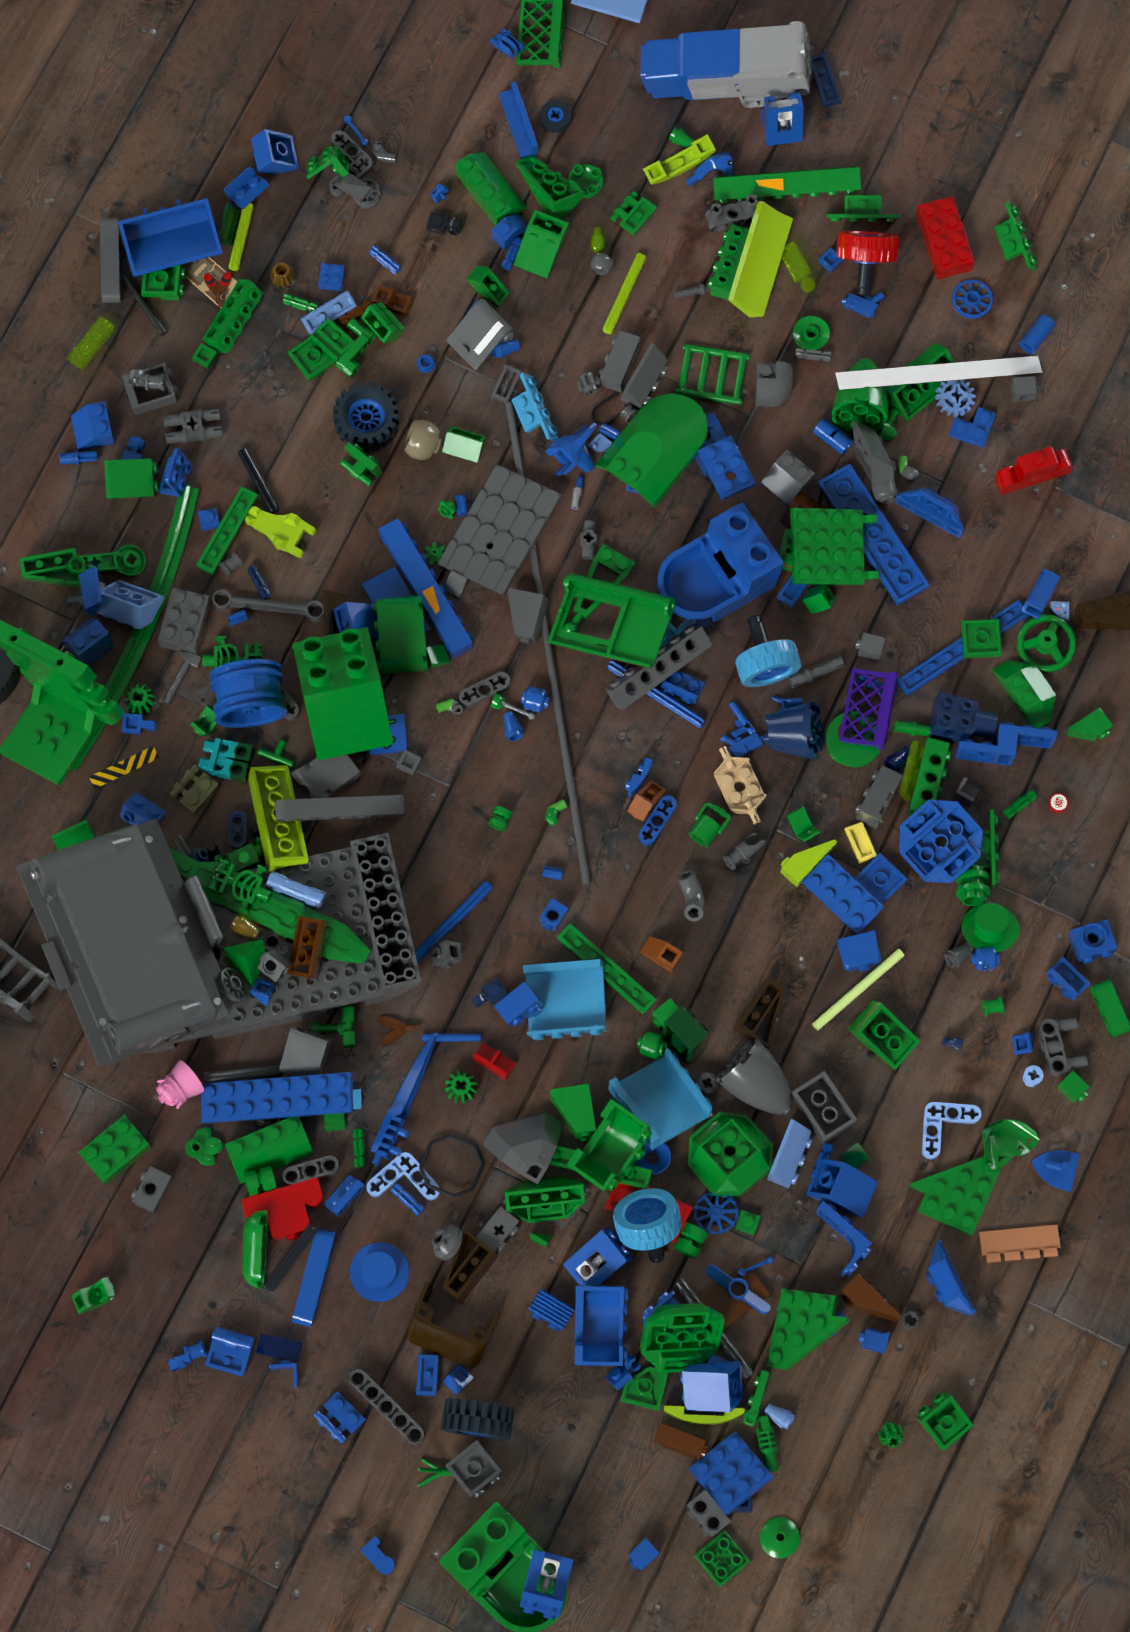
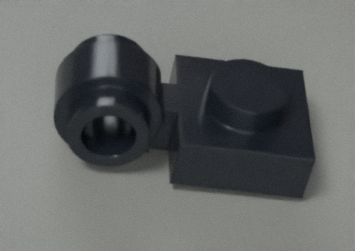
[426,211,463,236]

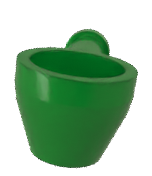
[878,408,900,442]

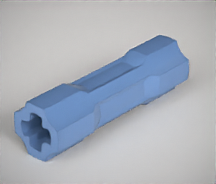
[266,871,326,909]

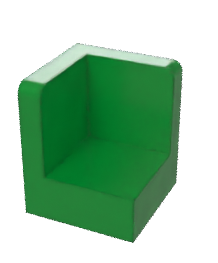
[803,585,835,614]

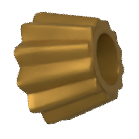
[270,262,295,288]

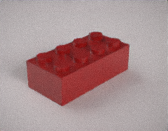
[916,196,975,280]

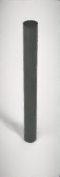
[121,275,167,336]

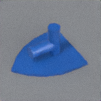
[1031,1150,1079,1192]

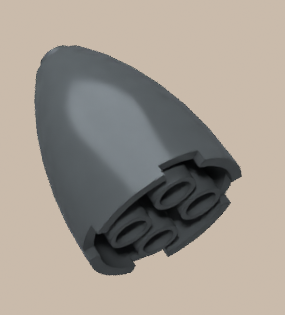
[715,1038,793,1115]

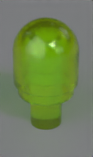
[590,227,605,254]

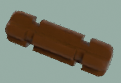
[338,300,371,327]

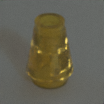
[230,914,260,939]

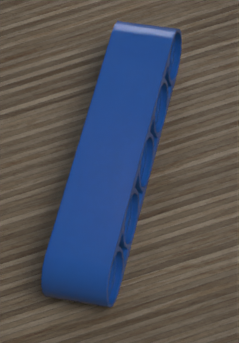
[292,1228,336,1327]

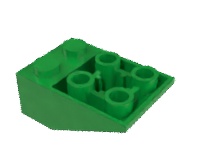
[513,210,569,279]

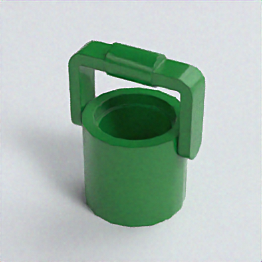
[688,803,731,848]

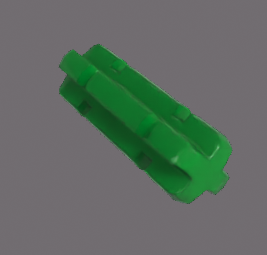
[283,294,319,312]
[1003,790,1037,819]
[353,1129,365,1168]

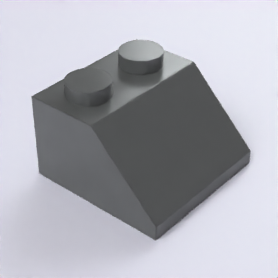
[761,450,815,506]

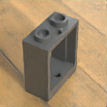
[122,363,179,416]

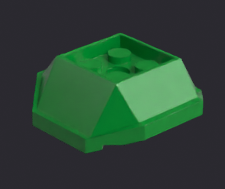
[688,1111,773,1196]
[640,1303,725,1373]

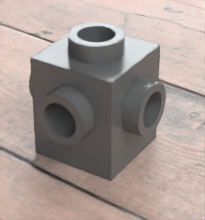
[430,940,462,969]

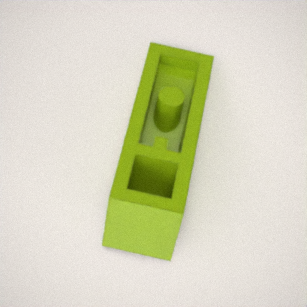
[780,839,837,888]

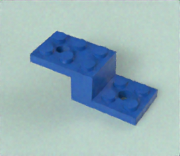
[695,412,756,501]
[954,722,1057,766]

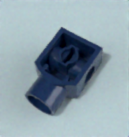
[929,692,998,742]

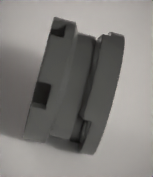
[355,179,380,209]

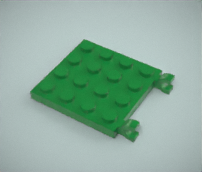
[790,508,879,586]

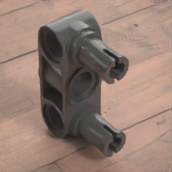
[705,194,757,232]
[1038,1017,1088,1077]

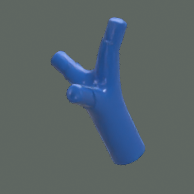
[772,696,803,711]

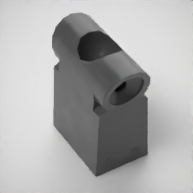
[291,755,362,799]

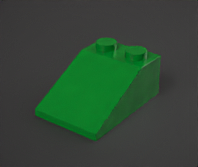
[848,1000,920,1070]

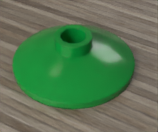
[793,316,830,350]
[760,1517,800,1559]

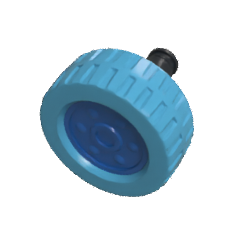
[735,615,801,687]
[613,1189,682,1263]

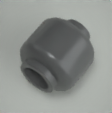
[871,480,898,504]

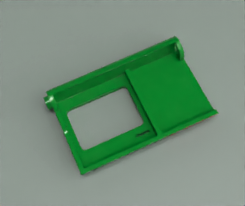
[547,573,676,668]

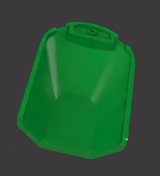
[595,394,708,508]

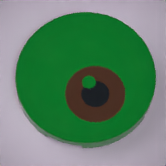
[825,711,880,768]

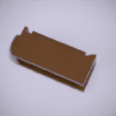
[653,1423,708,1461]

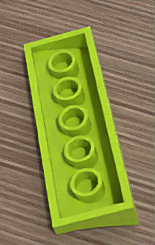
[728,201,793,317]
[248,765,309,872]

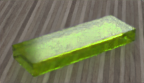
[67,316,116,370]
[899,741,924,801]

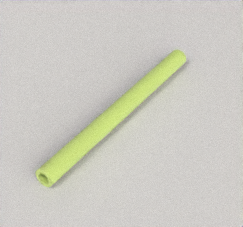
[812,949,905,1031]

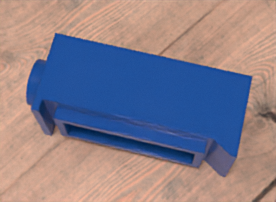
[1021,568,1060,619]

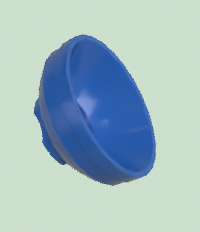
[636,1143,671,1175]

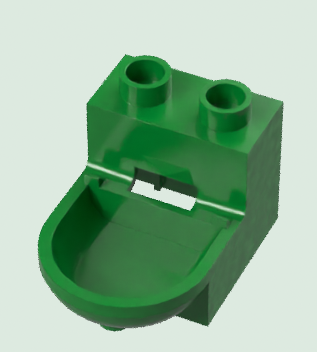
[439,1501,568,1632]

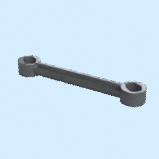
[212,590,324,622]

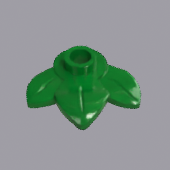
[185,1127,225,1166]

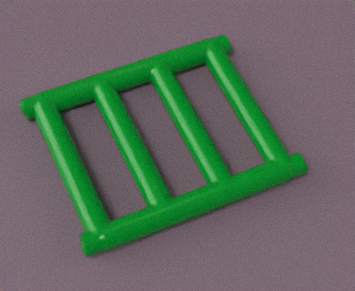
[674,344,750,405]

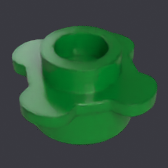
[438,500,456,519]

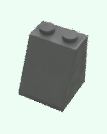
[279,1026,333,1077]

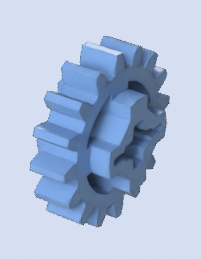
[934,379,976,418]

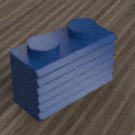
[529,1289,575,1332]

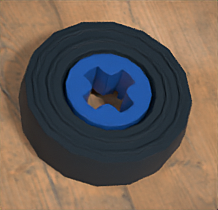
[539,100,572,133]

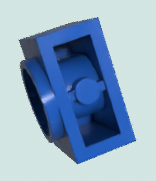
[1068,919,1117,964]

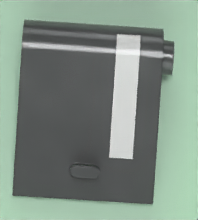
[446,299,514,371]

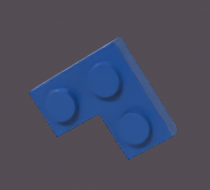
[949,407,996,448]

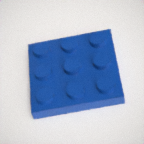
[689,1431,774,1516]

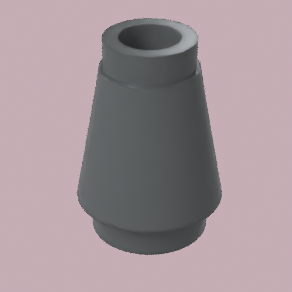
[944,942,974,968]

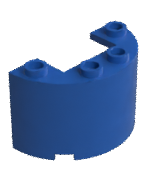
[575,1285,628,1366]

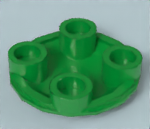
[568,164,603,198]

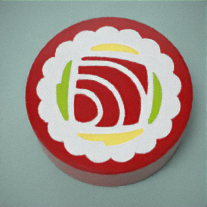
[1048,793,1068,813]

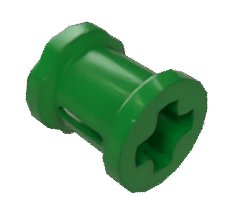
[981,996,1004,1017]

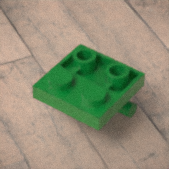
[340,442,383,487]

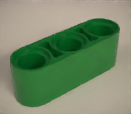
[1090,979,1130,1038]

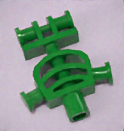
[202,636,263,669]
[206,859,272,914]

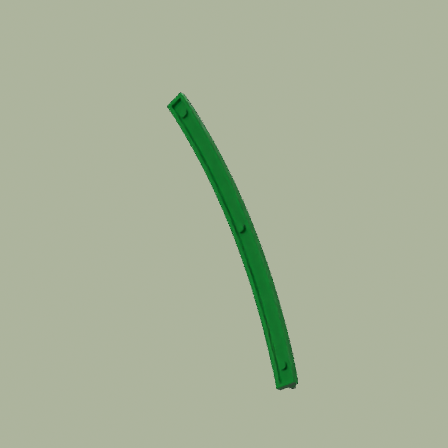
[72,484,199,772]

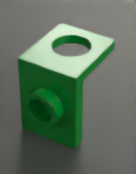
[786,807,820,842]

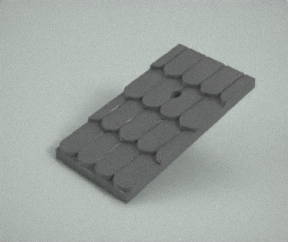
[438,464,563,595]

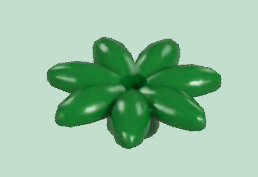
[424,542,445,565]

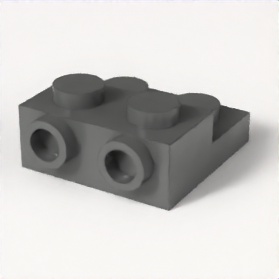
[445,1440,502,1498]

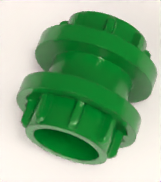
[956,865,990,906]

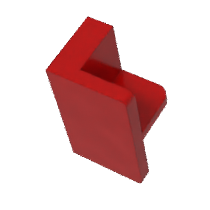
[473,1043,516,1081]

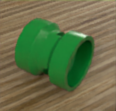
[488,806,512,831]

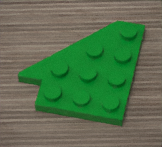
[910,1156,1002,1236]
[766,1289,850,1371]

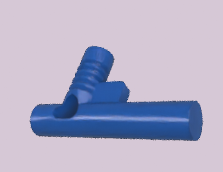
[729,701,756,739]

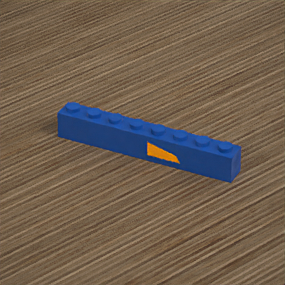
[378,518,474,659]

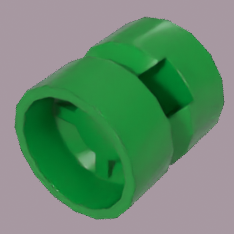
[243,1166,277,1197]
[673,1222,708,1259]

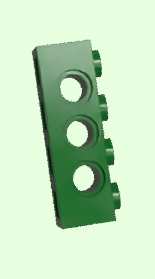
[908,738,952,815]

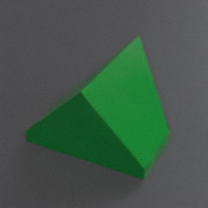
[224,939,265,987]

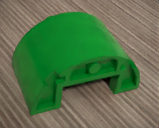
[373,595,428,675]
[566,1099,652,1192]

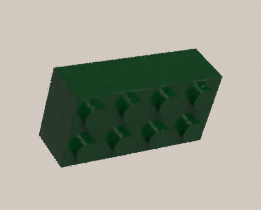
[662,1006,709,1066]

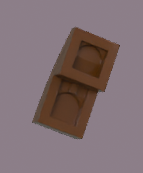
[371,285,414,316]

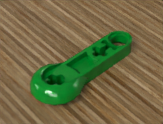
[67,545,146,576]

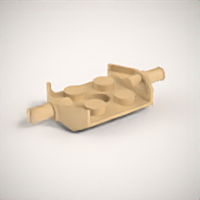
[714,746,766,824]

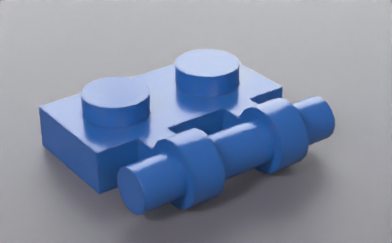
[314,1391,366,1444]

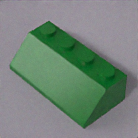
[454,152,527,226]
[886,343,955,422]
[225,1117,314,1184]

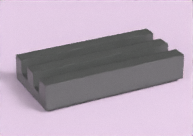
[491,364,522,404]

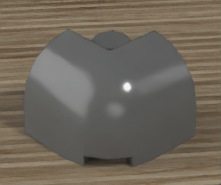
[755,361,793,407]

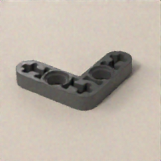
[329,130,373,197]

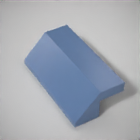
[571,0,648,23]

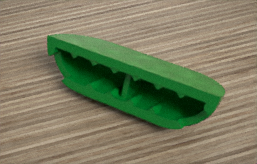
[242,1210,268,1289]

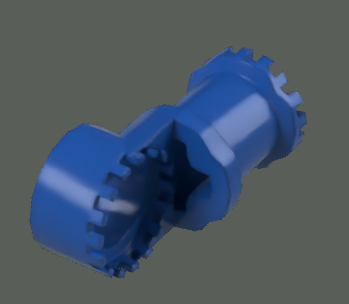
[168,1340,207,1371]

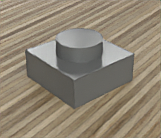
[396,750,422,776]

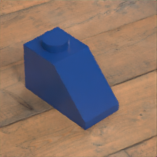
[491,213,529,250]

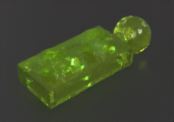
[782,241,815,292]

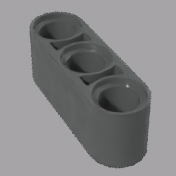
[283,1156,339,1186]

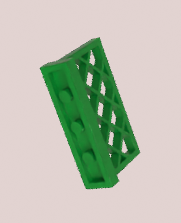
[516,0,566,68]

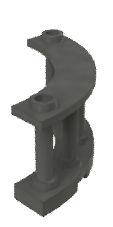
[0,938,59,1022]

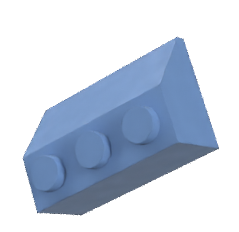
[96,580,164,629]
[767,1119,813,1188]

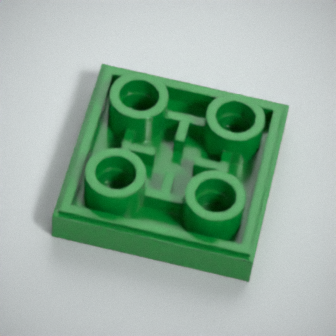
[694,1530,751,1588]

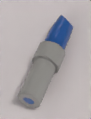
[571,476,583,510]

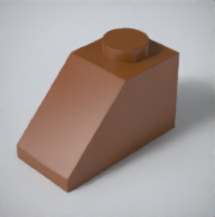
[627,780,667,821]

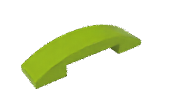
[643,134,716,185]
[664,1406,745,1425]

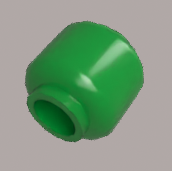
[637,1032,668,1059]

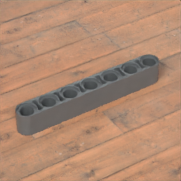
[274,795,405,821]

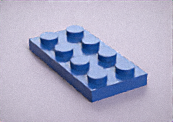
[802,854,885,935]

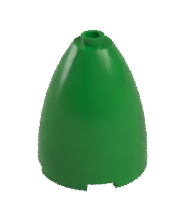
[832,358,888,433]

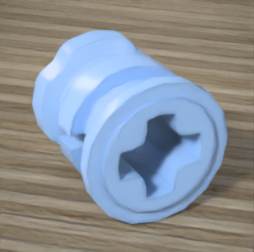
[1023,1065,1043,1087]

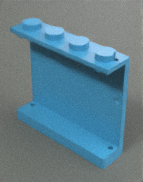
[523,959,607,1040]
[608,1048,712,1150]

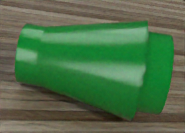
[668,126,696,148]

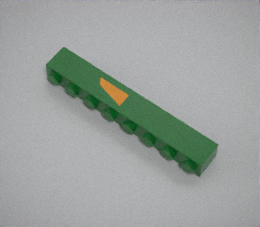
[712,166,861,203]

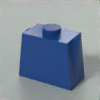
[836,930,882,972]

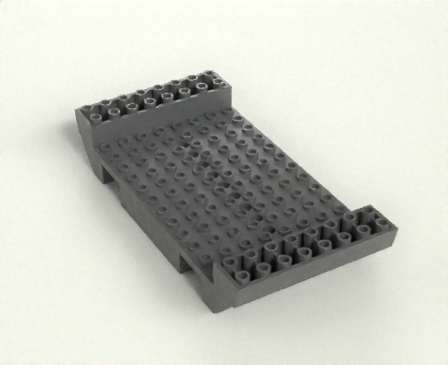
[144,833,421,1053]

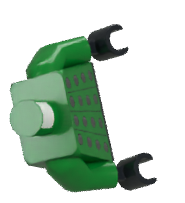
[207,828,264,871]

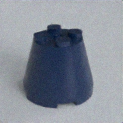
[764,702,824,759]

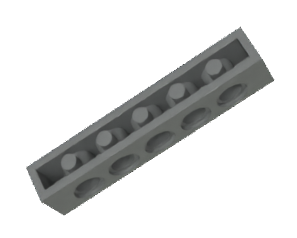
[606,624,712,710]

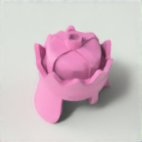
[157,1060,204,1109]

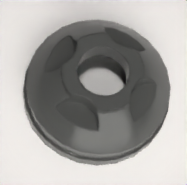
[432,1225,462,1261]

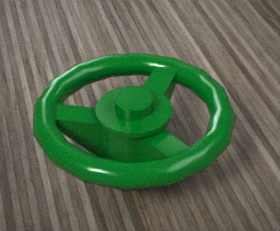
[1016,614,1077,672]

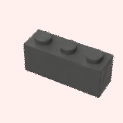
[598,330,642,393]

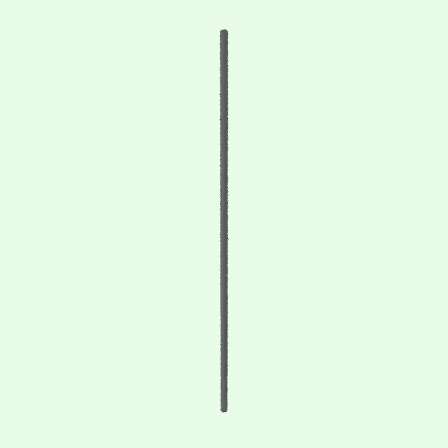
[505,402,590,886]

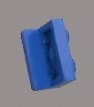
[120,792,167,825]
[1046,957,1091,1001]

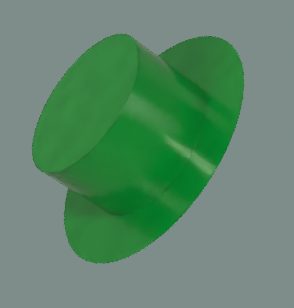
[962,903,1020,953]

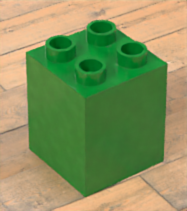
[292,627,393,761]

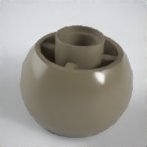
[403,419,442,460]

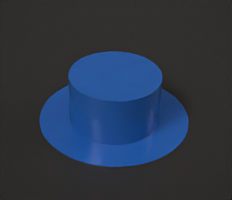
[350,1243,409,1302]

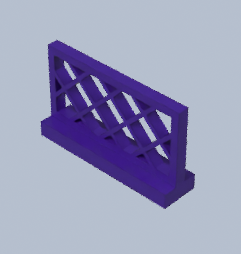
[839,668,898,750]

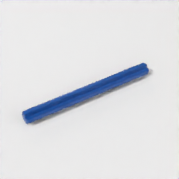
[607,660,705,728]
[415,881,492,964]

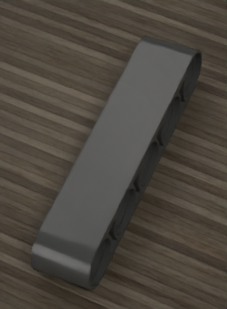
[100,218,121,303]
[349,1369,425,1445]

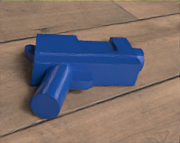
[841,292,884,319]
[721,732,765,758]

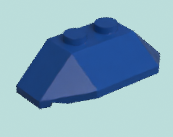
[895,487,964,538]
[925,1240,976,1316]

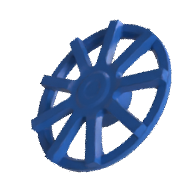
[951,280,993,319]
[694,1193,738,1234]

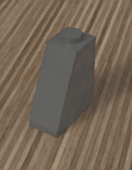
[508,588,549,644]

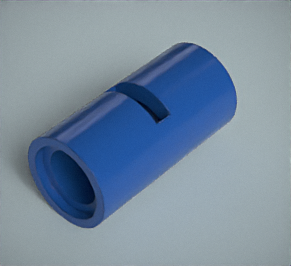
[1019,314,1056,354]
[813,418,854,455]

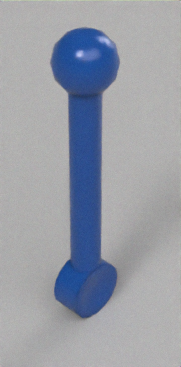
[344,116,368,146]
[737,1256,774,1277]

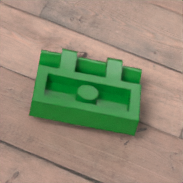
[610,191,657,236]

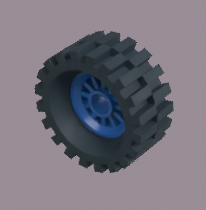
[333,381,399,453]
[441,1398,515,1441]

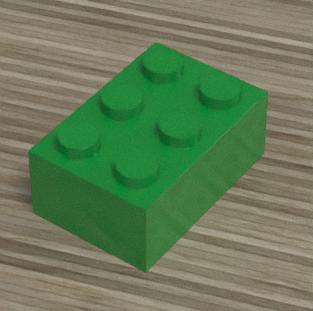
[78,1114,151,1186]

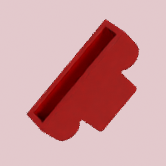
[994,446,1073,495]
[241,1177,323,1241]

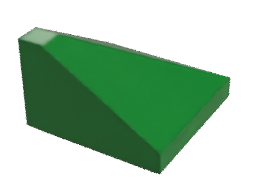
[529,1233,553,1248]

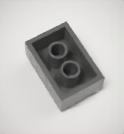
[158,588,211,655]
[791,1071,857,1145]

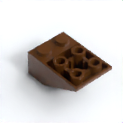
[838,1274,901,1323]

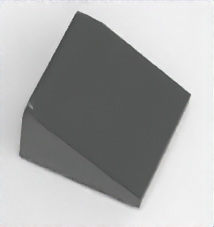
[443,571,468,598]

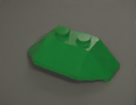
[992,660,1056,729]
[504,1177,585,1223]

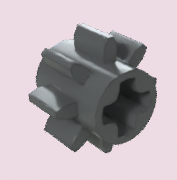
[577,372,600,395]

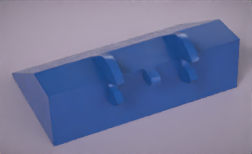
[118,198,223,277]

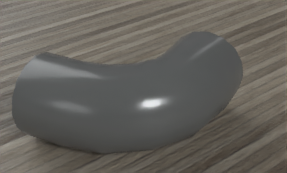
[677,870,705,921]

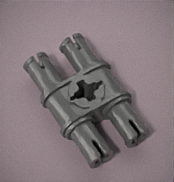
[163,408,223,445]

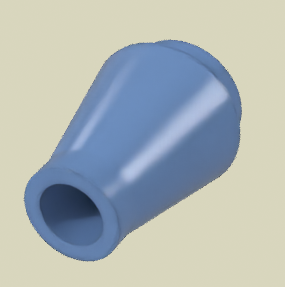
[764,1403,795,1430]

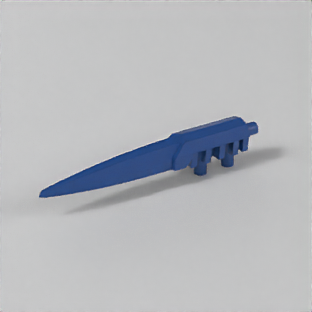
[371,1032,437,1166]

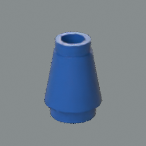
[492,339,520,359]
[503,712,523,741]

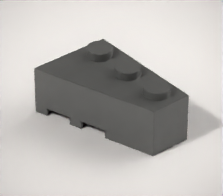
[855,765,903,830]

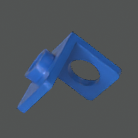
[269,1360,298,1388]

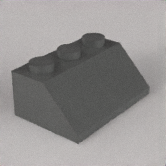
[620,343,668,411]
[852,421,896,485]

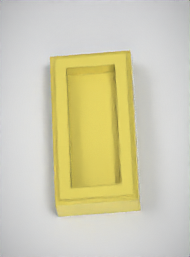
[844,821,877,864]

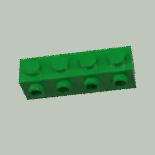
[708,224,749,300]
[202,279,264,353]

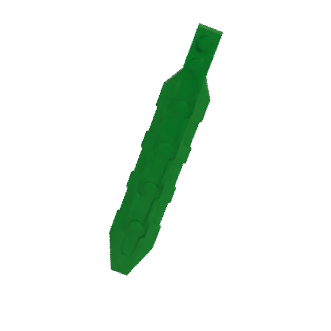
[169,847,371,964]

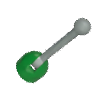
[490,693,535,720]

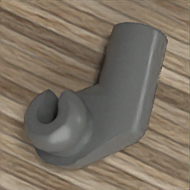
[372,141,396,163]

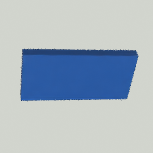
[362,567,431,634]

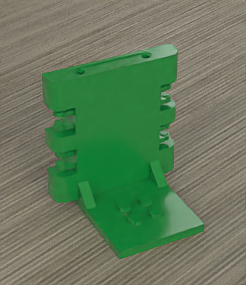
[0,620,125,786]

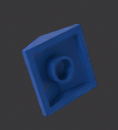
[79,567,102,616]

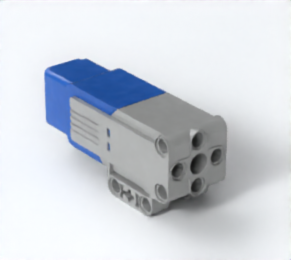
[640,21,812,108]

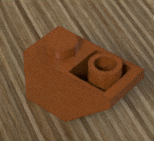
[639,936,683,973]

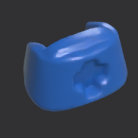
[430,183,449,203]

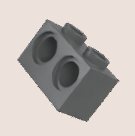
[686,1490,731,1538]

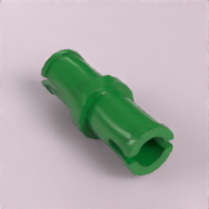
[893,720,932,737]

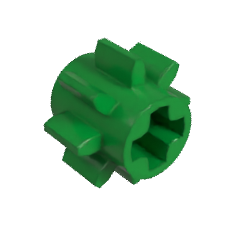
[878,1422,904,1448]

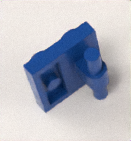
[205,1327,255,1377]

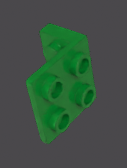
[306,144,349,179]

